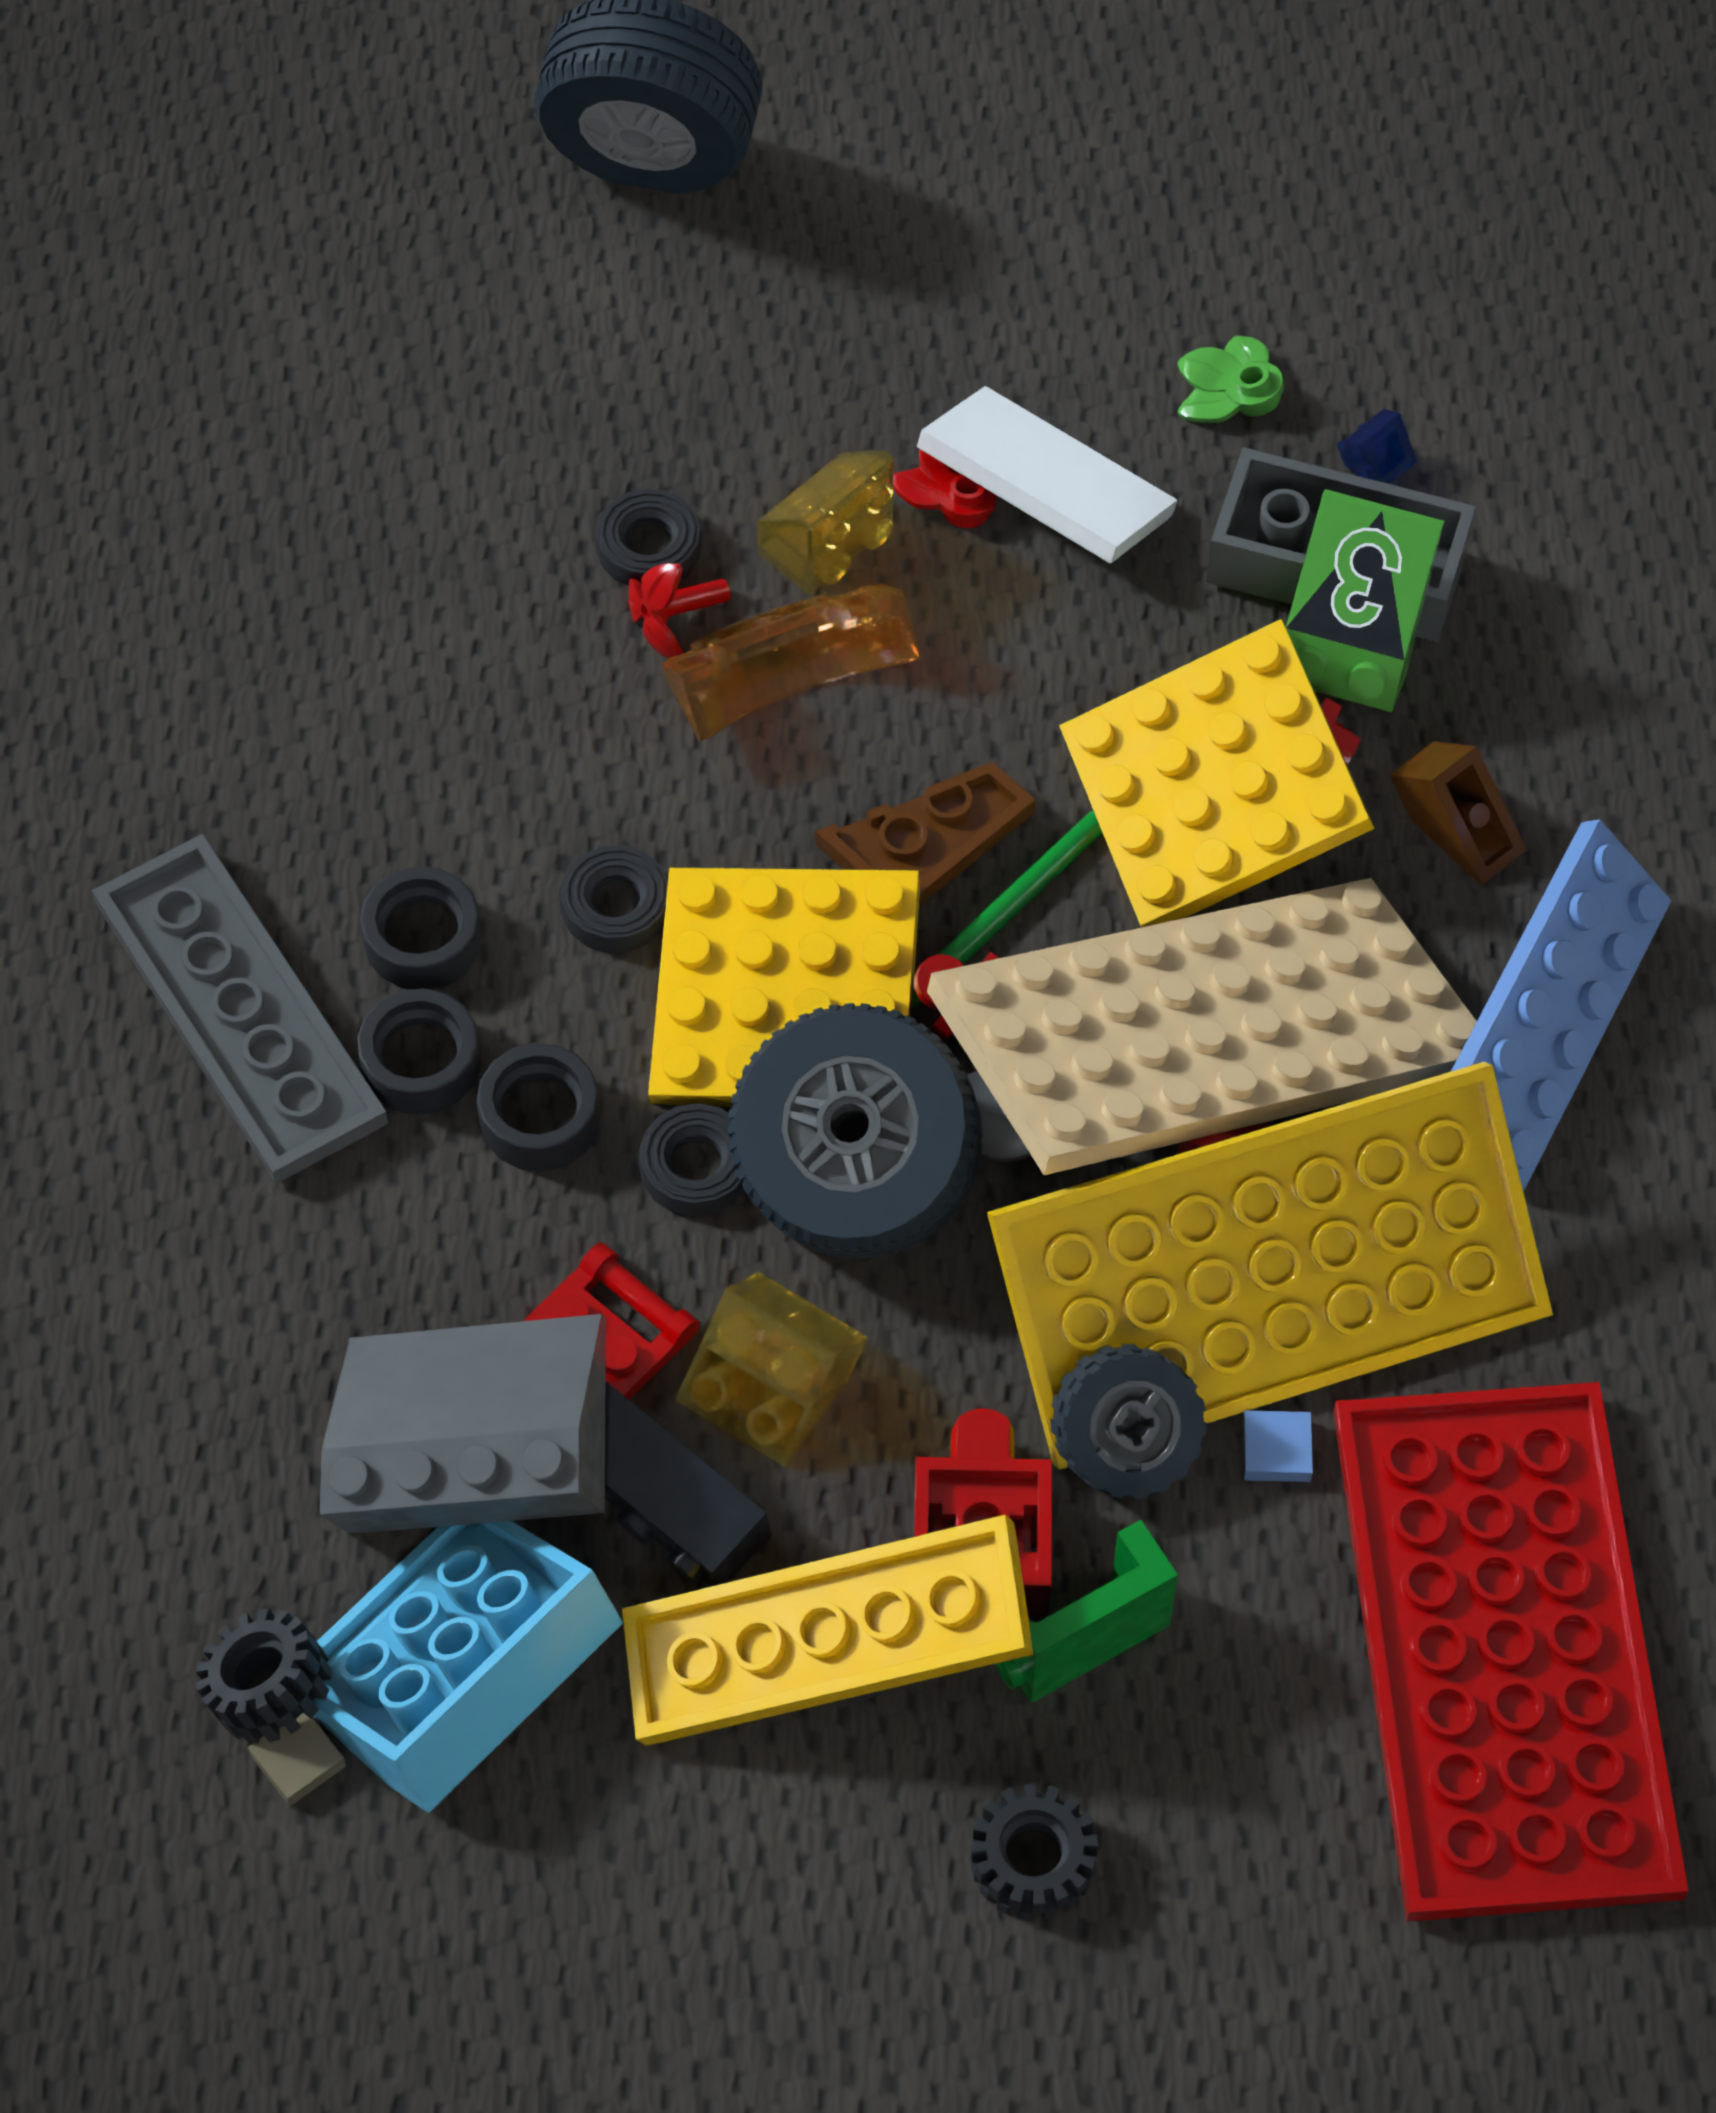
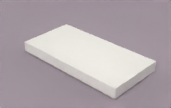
[917,386,1178,563]

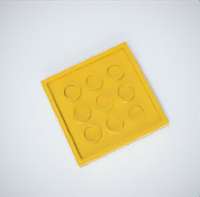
[1059,619,1375,927]
[648,868,921,1107]

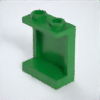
[994,1520,1178,1703]

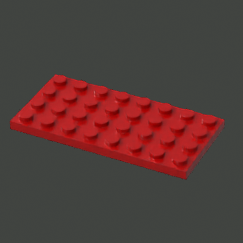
[1333,1382,1689,1922]

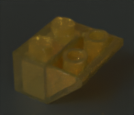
[757,450,894,595]
[675,1272,868,1467]

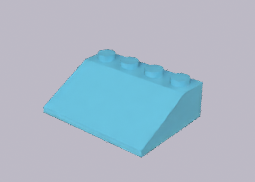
[312,1521,623,1813]

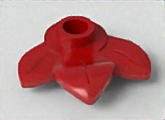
[890,449,997,528]

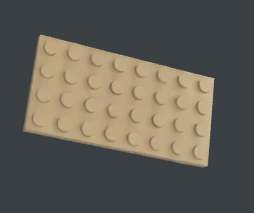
[927,878,1477,1175]

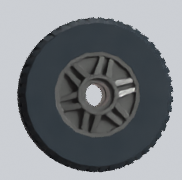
[728,1003,983,1260]

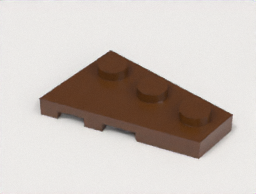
[815,762,1036,907]

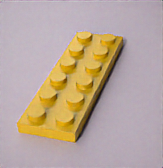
[622,1515,1034,1746]

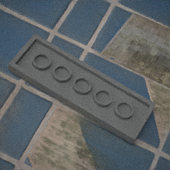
[92,834,388,1184]

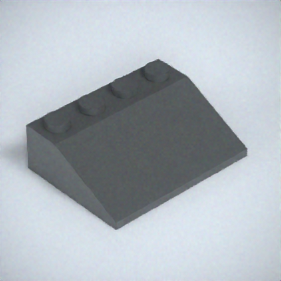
[320,1314,606,1533]

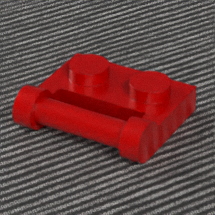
[523,1242,700,1400]

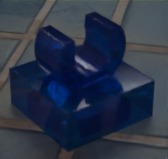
[1336,409,1417,484]

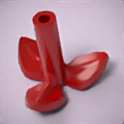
[628,563,731,663]

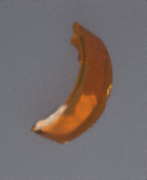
[661,583,921,742]

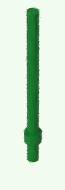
[911,811,1103,1018]

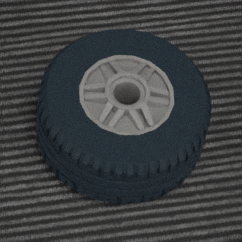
[534,0,763,194]

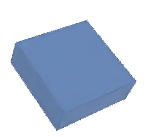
[1243,1411,1313,1482]

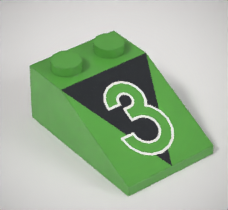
[1286,489,1444,712]

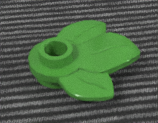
[1177,335,1284,423]

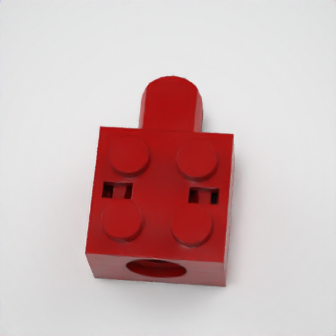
[914,1408,1052,1617]

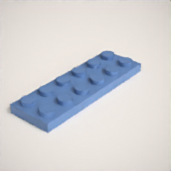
[1451,819,1672,1192]

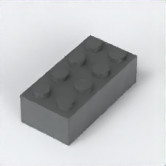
[1206,447,1476,643]

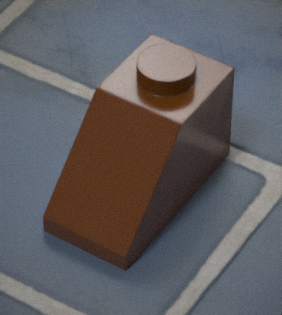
[1389,742,1527,884]

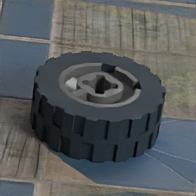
[1050,1344,1207,1500]

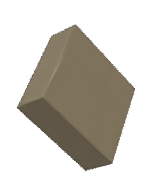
[248,1713,346,1807]

